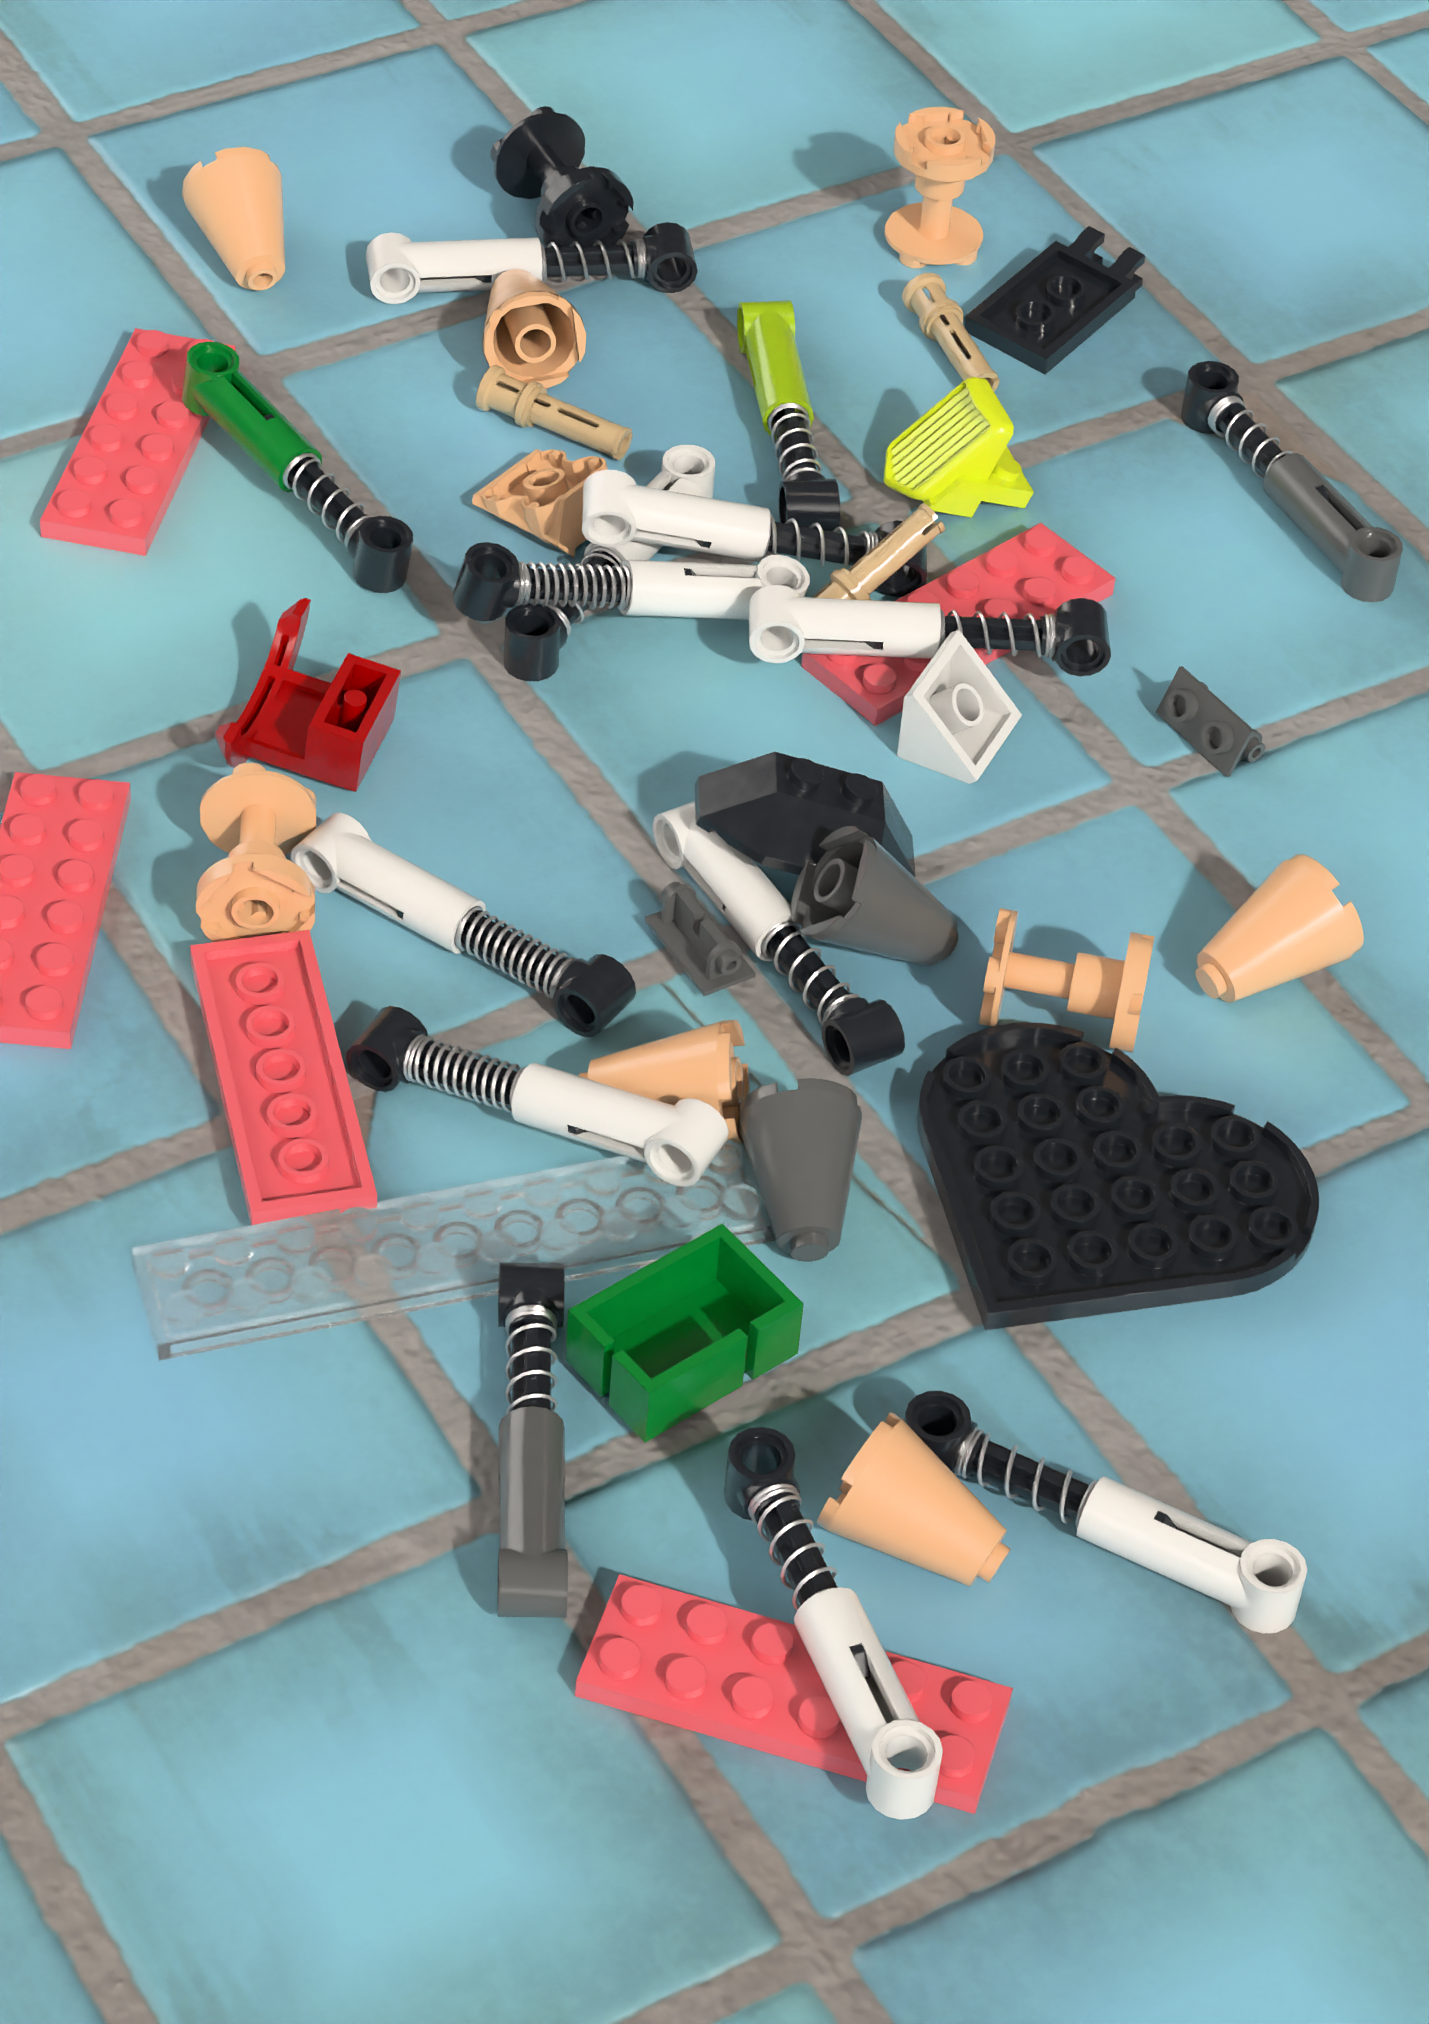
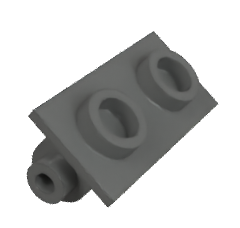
[1156,666,1265,777]
[645,882,756,996]

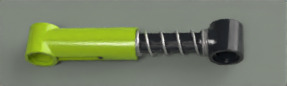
[737,300,840,532]

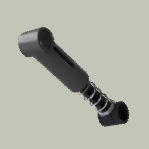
[1181,361,1403,602]
[497,1262,568,1618]

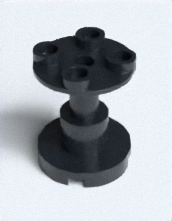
[490,106,634,248]

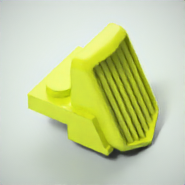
[883,377,1034,518]

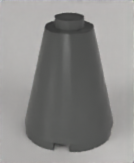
[791,826,958,966]
[738,1078,862,1262]

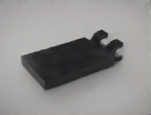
[965,226,1145,375]

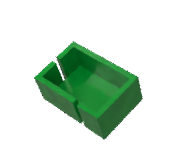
[565,1223,804,1443]

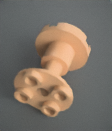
[885,107,996,268]
[196,763,316,942]
[979,908,1154,1053]

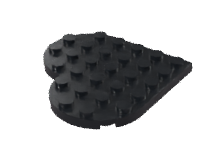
[917,1022,1319,1330]

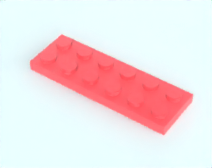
[40,328,236,556]
[801,523,1115,726]
[0,772,131,1049]
[190,930,377,1230]
[575,1574,1013,1814]

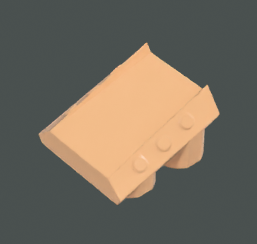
[472,449,608,558]

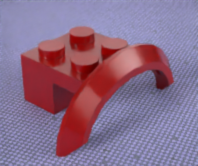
[215,598,401,792]

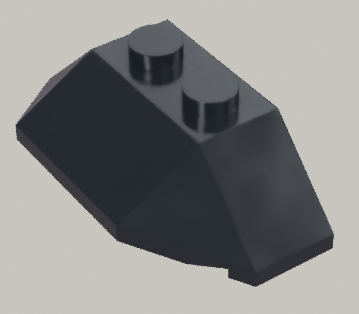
[695,752,916,877]

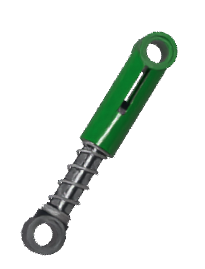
[182,341,413,593]

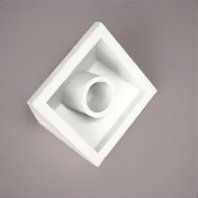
[897,629,1022,784]

